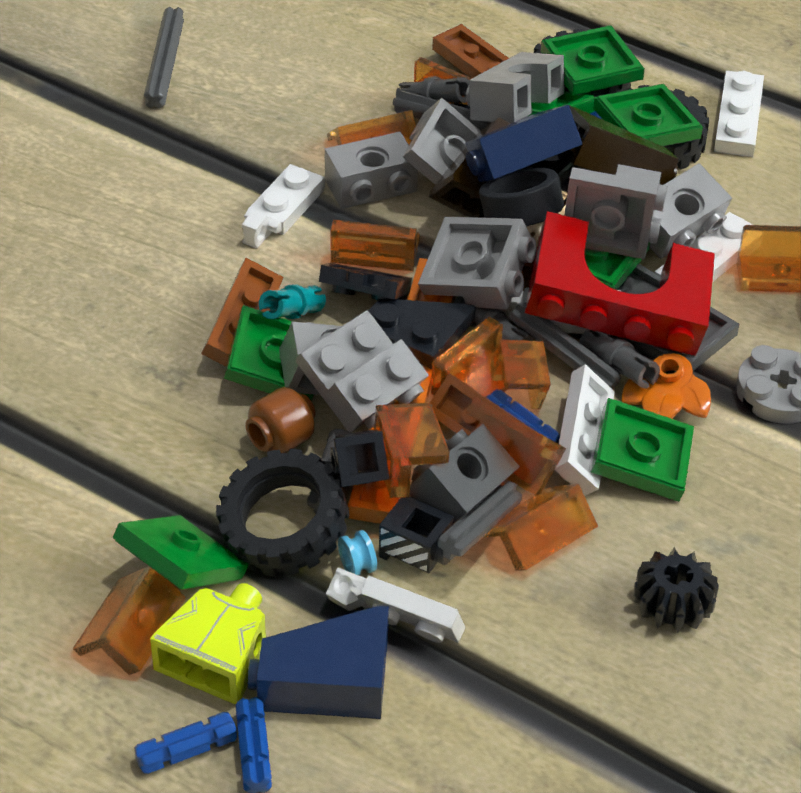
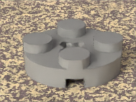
[736,345,801,424]

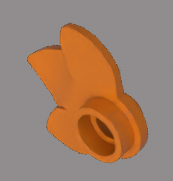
[622,353,711,419]

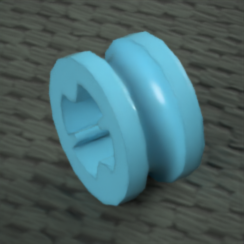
[338,530,377,576]

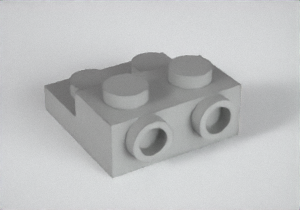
[403,98,480,184]
[564,164,668,259]
[418,217,536,309]
[295,310,429,433]

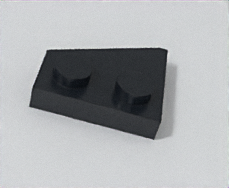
[318,263,412,300]
[368,298,476,369]

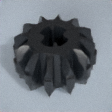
[633,547,719,633]

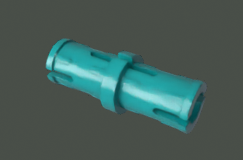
[259,284,326,319]

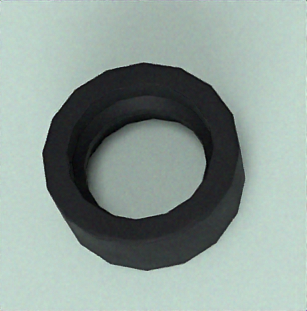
[479,168,564,227]

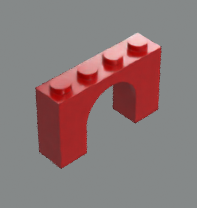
[525,211,715,356]

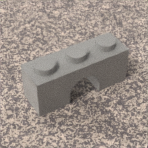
[466,52,564,123]

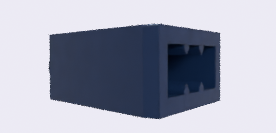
[465,104,582,182]
[248,606,389,719]

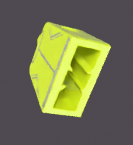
[150,583,266,705]

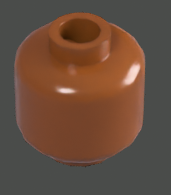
[245,387,316,453]

